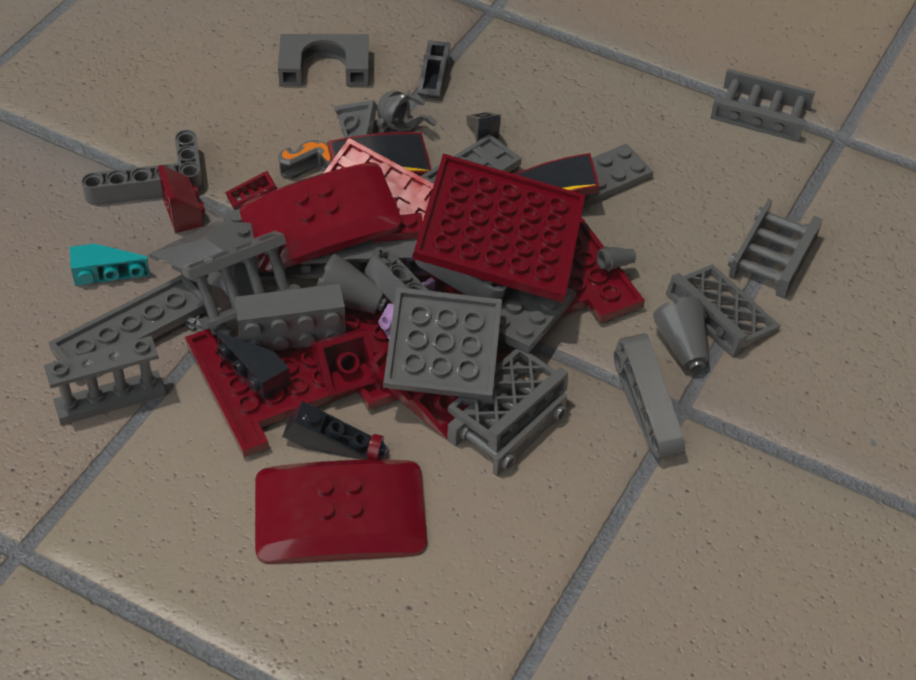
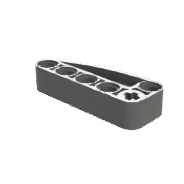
[614,333,685,458]

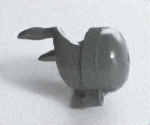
[377,90,437,132]

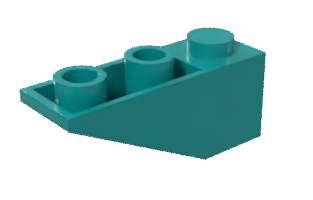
[69,244,151,285]

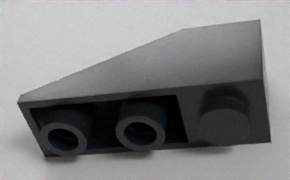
[216,332,291,400]
[282,401,372,460]

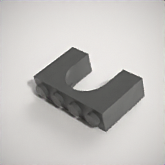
[278,34,369,86]

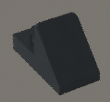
[466,112,501,142]

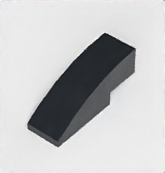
[417,40,450,98]

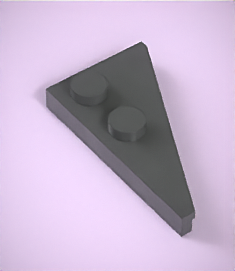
[334,100,377,138]

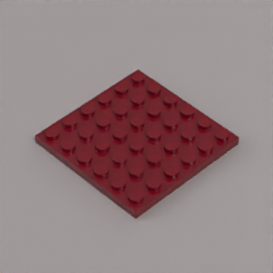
[412,153,585,303]

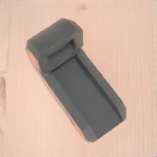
[278,140,331,178]

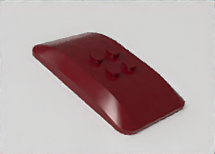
[240,162,402,273]
[255,459,427,564]

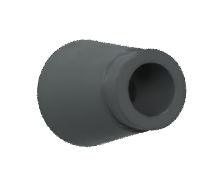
[597,246,636,271]

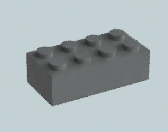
[235,283,346,351]

